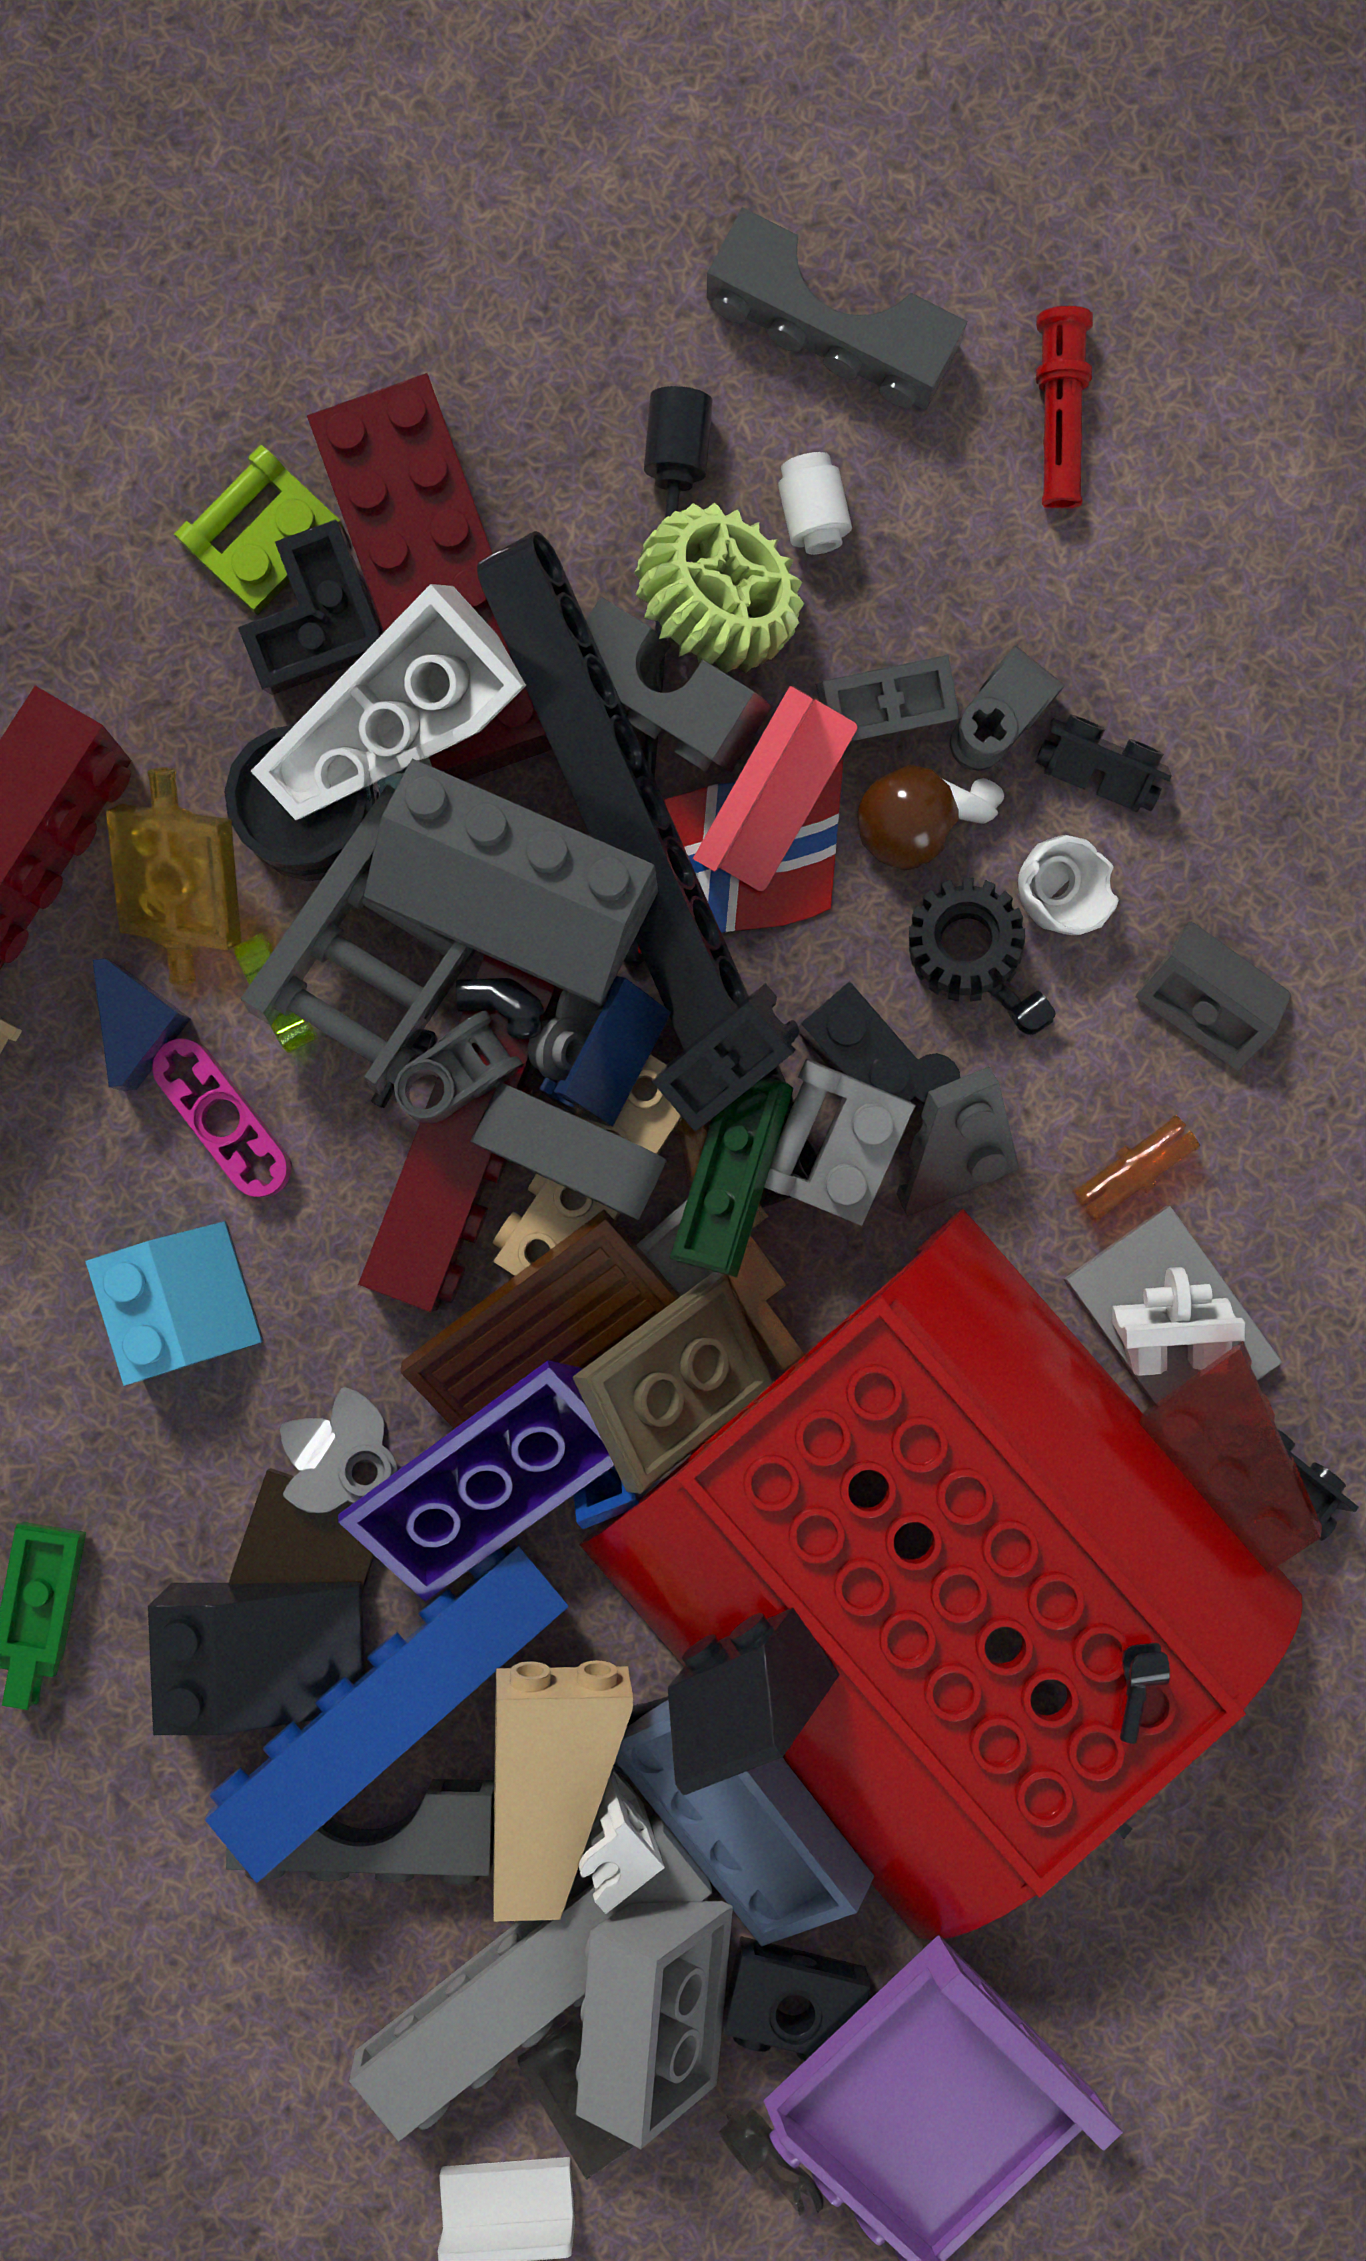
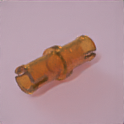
[1071,1115,1200,1223]

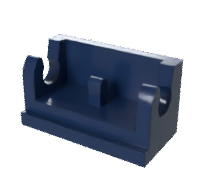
[539,976,671,1127]

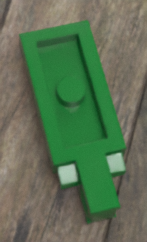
[0,1522,86,1710]

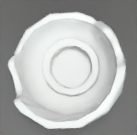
[1018,835,1119,935]

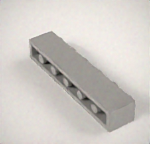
[349,1813,712,2142]

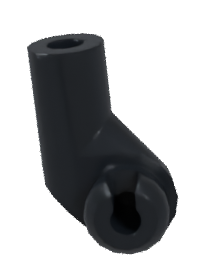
[456,978,545,1039]

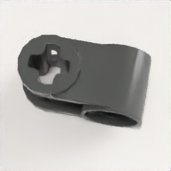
[950,646,1065,771]
[394,1011,524,1124]

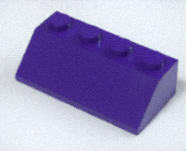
[338,1360,614,1602]

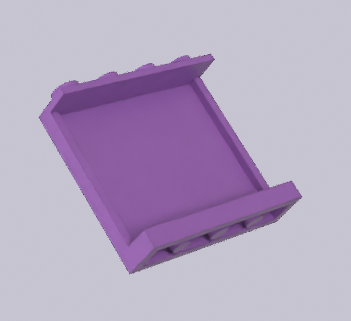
[763,1935,1123,2261]

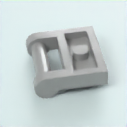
[764,1059,915,1226]

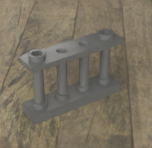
[241,784,476,1095]

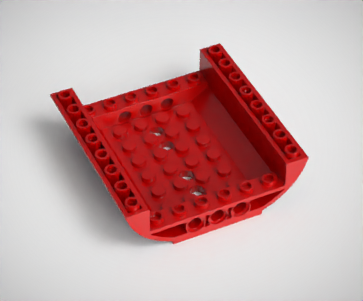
[579,1208,1303,1940]

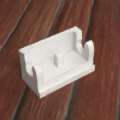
[579,1768,665,1914]

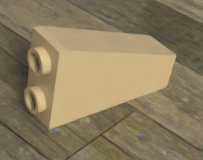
[493,1660,633,1922]

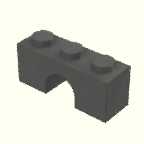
[586,597,772,772]

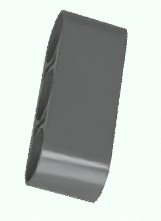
[470,1082,667,1221]

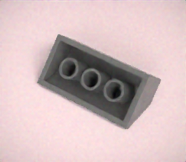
[364,758,658,1006]

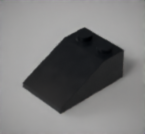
[148,1582,365,1735]

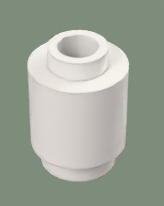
[778,452,852,555]

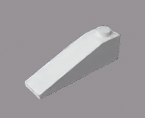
[251,584,526,820]

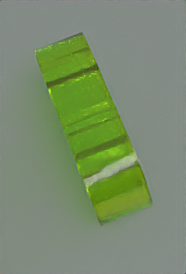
[233,932,318,1053]

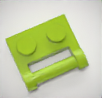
[173,445,343,615]

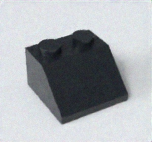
[667,1608,840,1796]

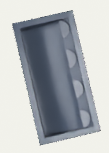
[616,1700,874,1946]

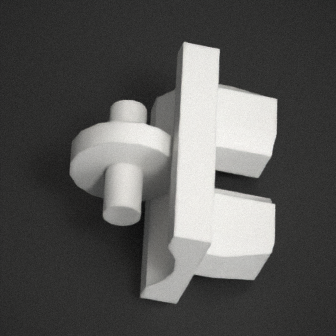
[1112,1267,1245,1376]

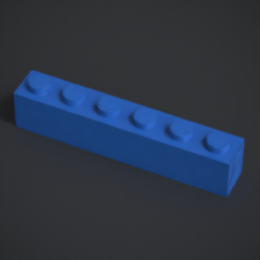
[205,1545,569,1883]

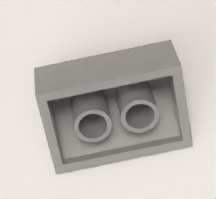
[576,1901,733,2149]

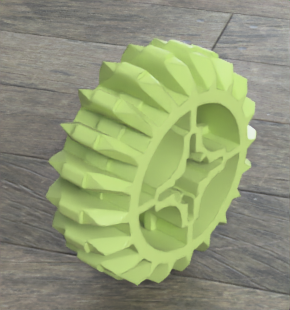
[634,503,804,674]

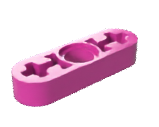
[152,1039,291,1197]

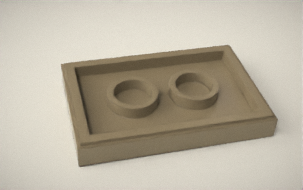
[573,1274,773,1494]

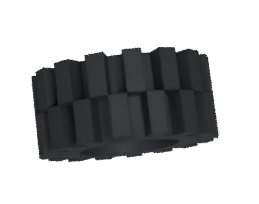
[909,877,1025,1002]

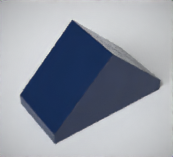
[93,958,191,1091]

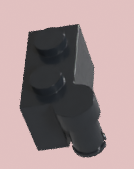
[799,981,961,1105]

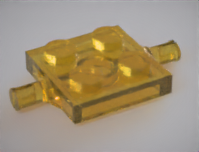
[106,767,242,985]

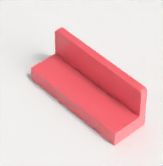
[693,686,858,891]

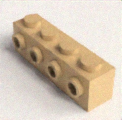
[492,1055,682,1276]

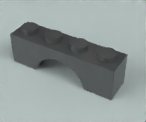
[707,207,968,410]
[226,1775,494,1885]

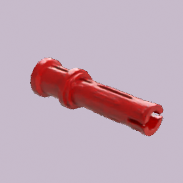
[1036,306,1093,508]

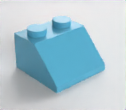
[85,1221,263,1386]

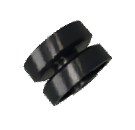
[224,725,378,881]

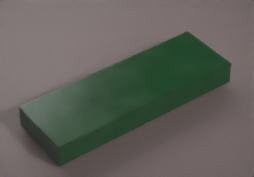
[670,1077,794,1278]

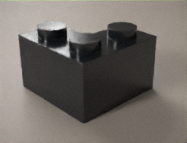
[238,519,382,695]

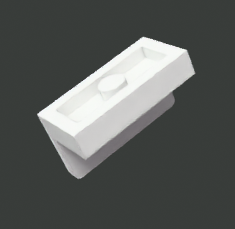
[438,2157,575,2261]

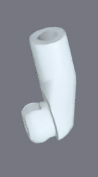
[943,778,1004,824]

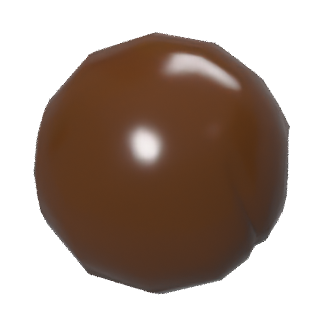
[857,765,959,871]

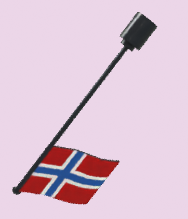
[623,386,844,966]

